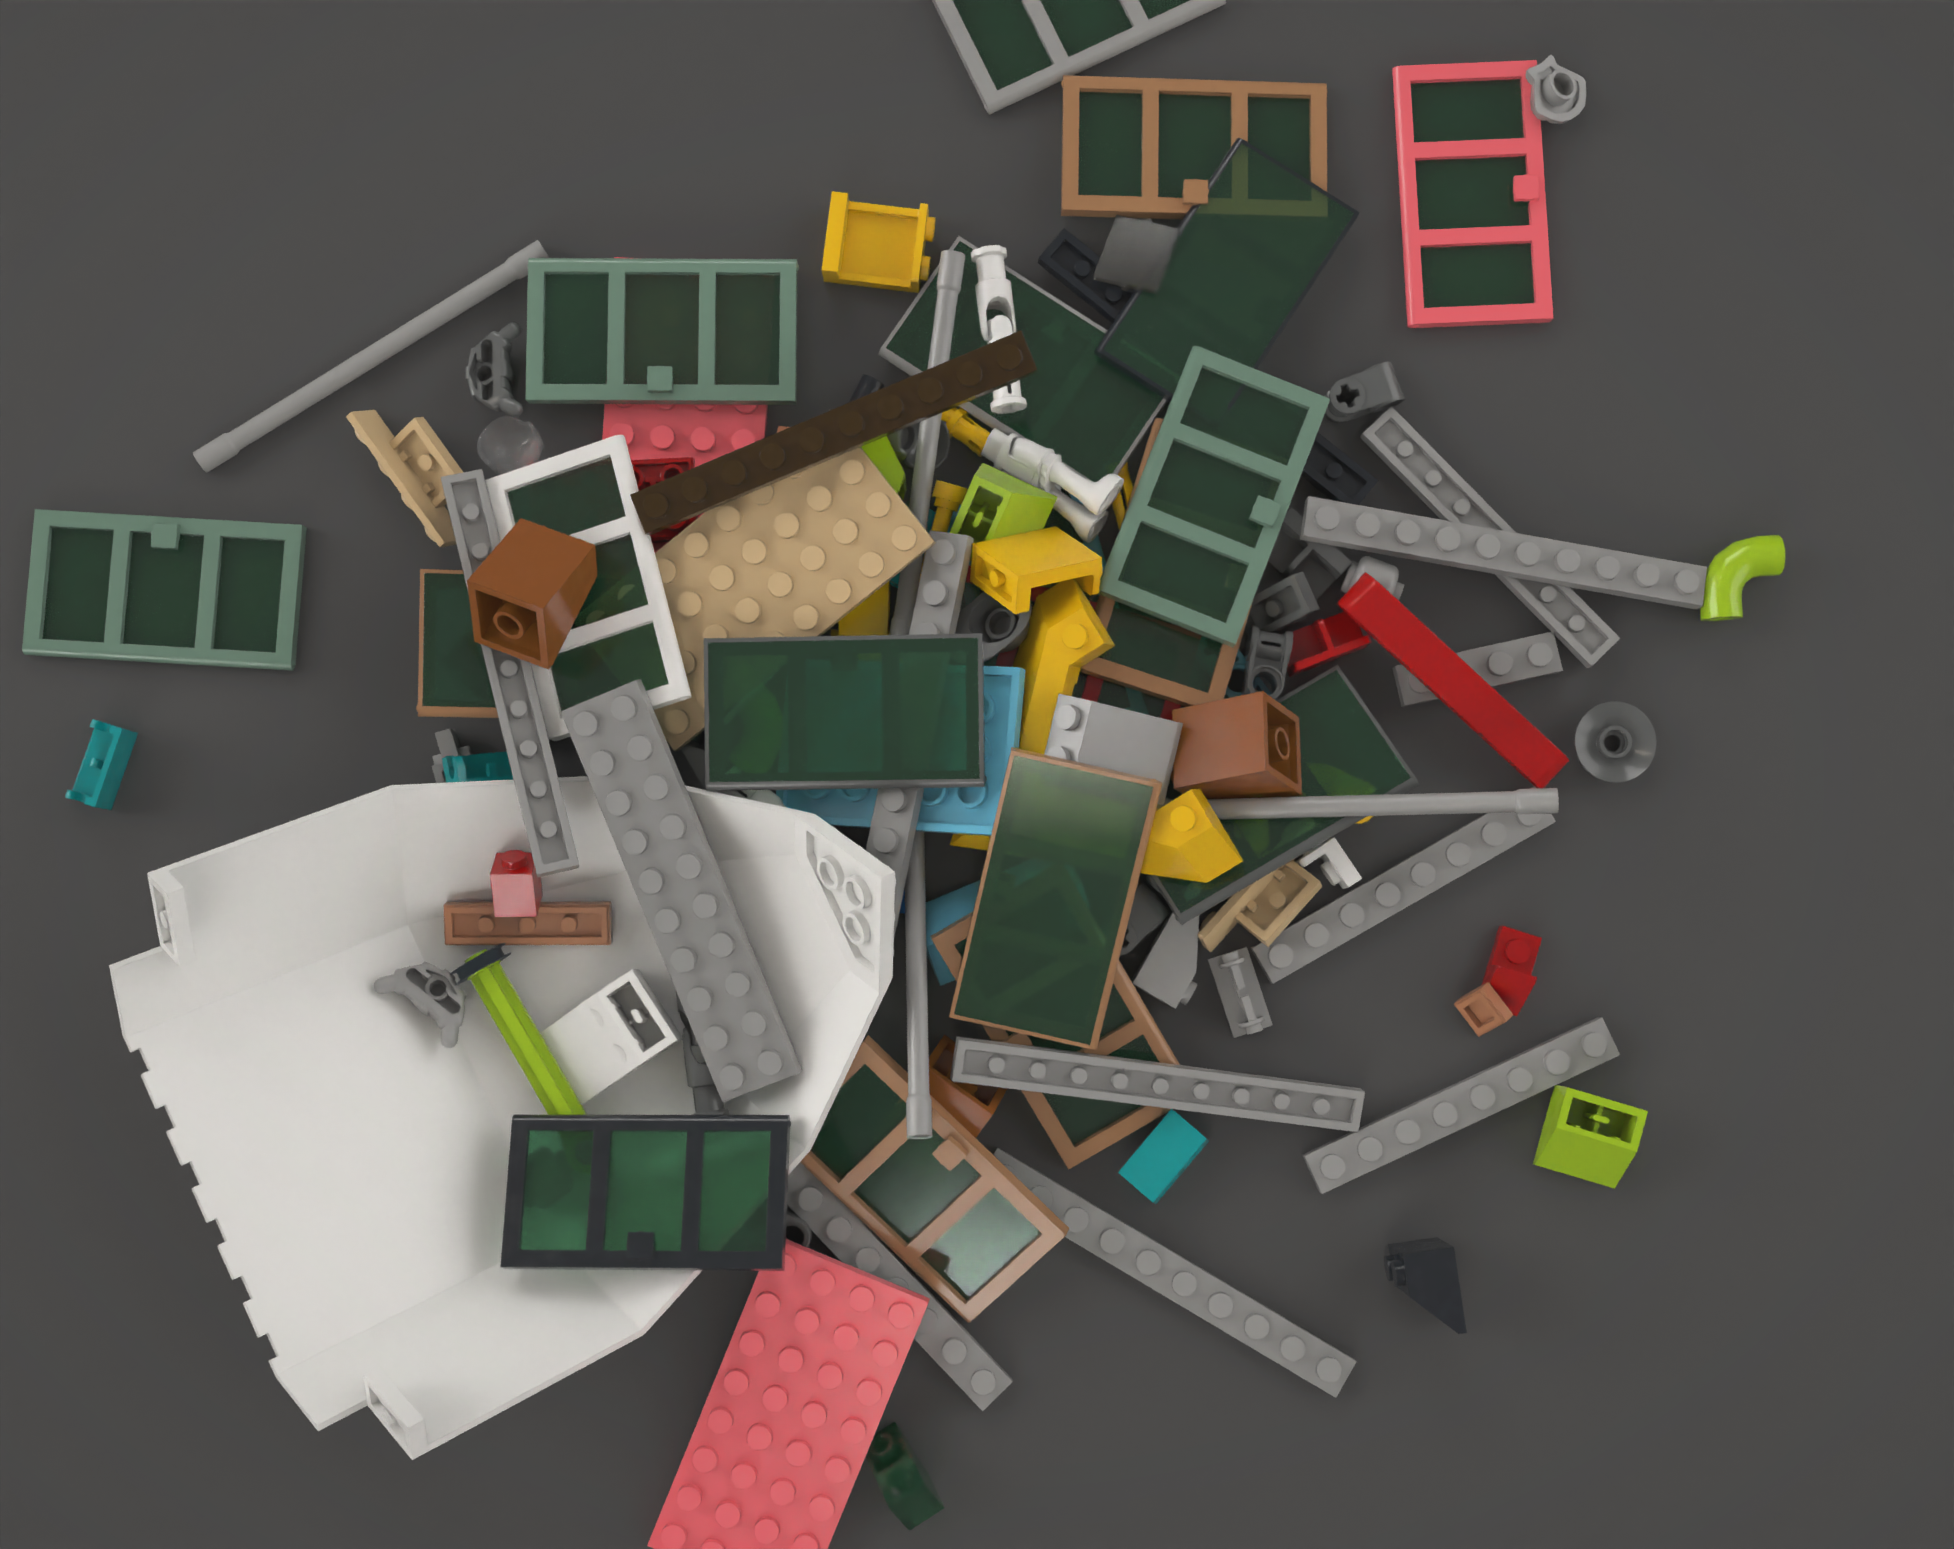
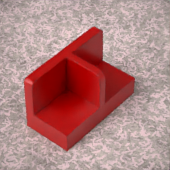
[1287,612,1372,677]

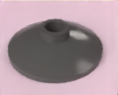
[1574,701,1657,783]

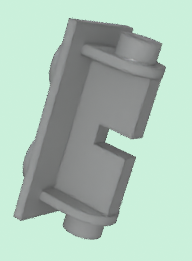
[1208,947,1273,1038]

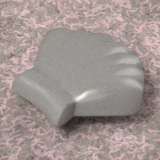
[1525,54,1586,124]

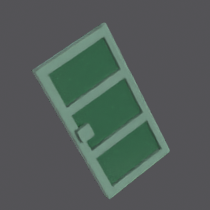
[525,258,799,405]
[1099,346,1330,648]
[22,509,307,671]

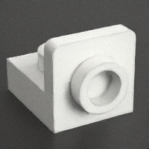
[1295,837,1362,889]

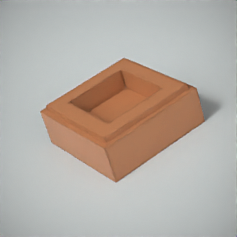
[1454,982,1513,1037]

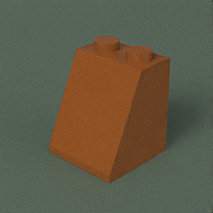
[467,518,597,670]
[1170,691,1302,799]
[872,1035,1008,1187]

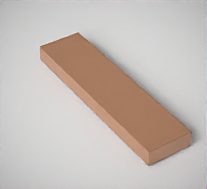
[443,901,612,945]

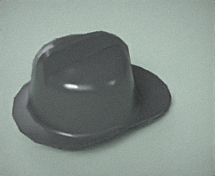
[950,591,1032,665]

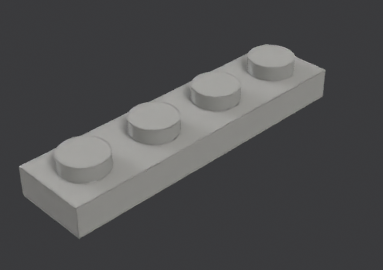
[1392,631,1563,707]

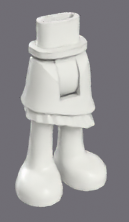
[981,428,1124,543]

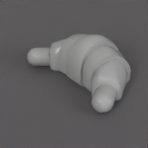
[374,961,467,1048]

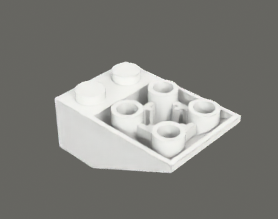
[540,969,682,1105]

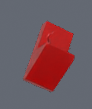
[1482,926,1542,1017]

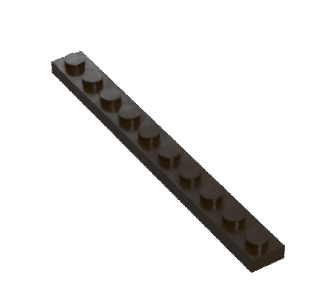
[630,330,1038,535]

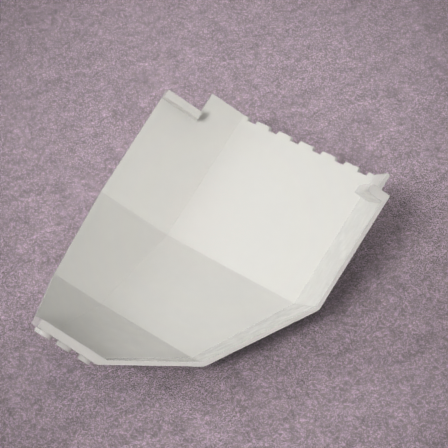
[109,776,896,1460]

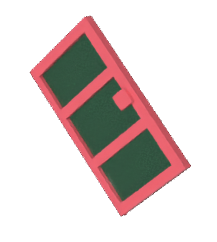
[1392,60,1553,328]

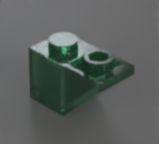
[866,1422,945,1531]

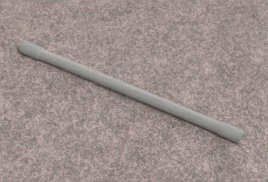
[193,240,549,473]
[889,250,965,659]
[1131,788,1559,820]
[905,831,932,1139]

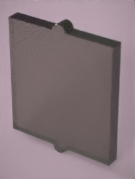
[1093,215,1180,295]

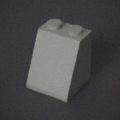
[1039,694,1183,805]

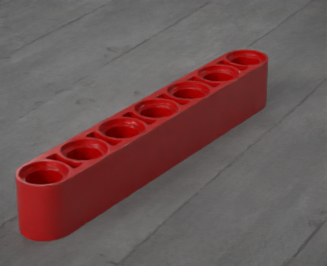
[1337,572,1570,788]

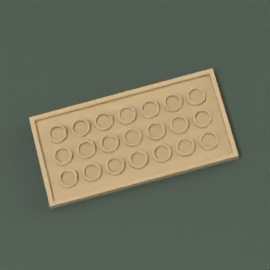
[574,410,936,751]

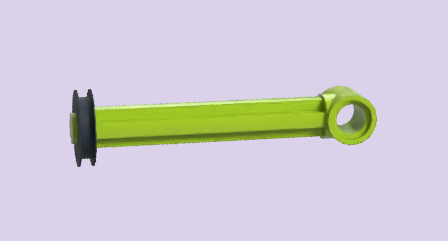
[450,943,594,1174]

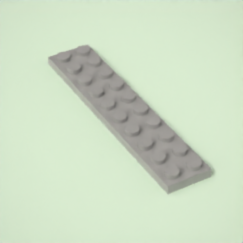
[560,679,802,1102]

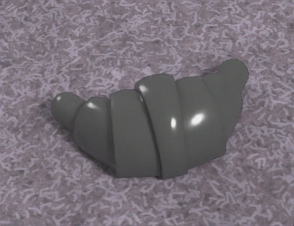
[465,322,523,417]

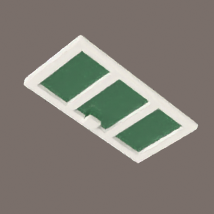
[485,435,692,741]

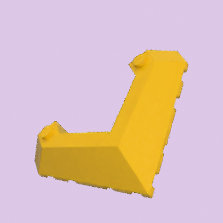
[949,578,1243,883]

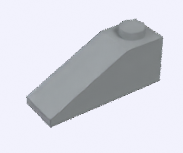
[1131,880,1201,1009]

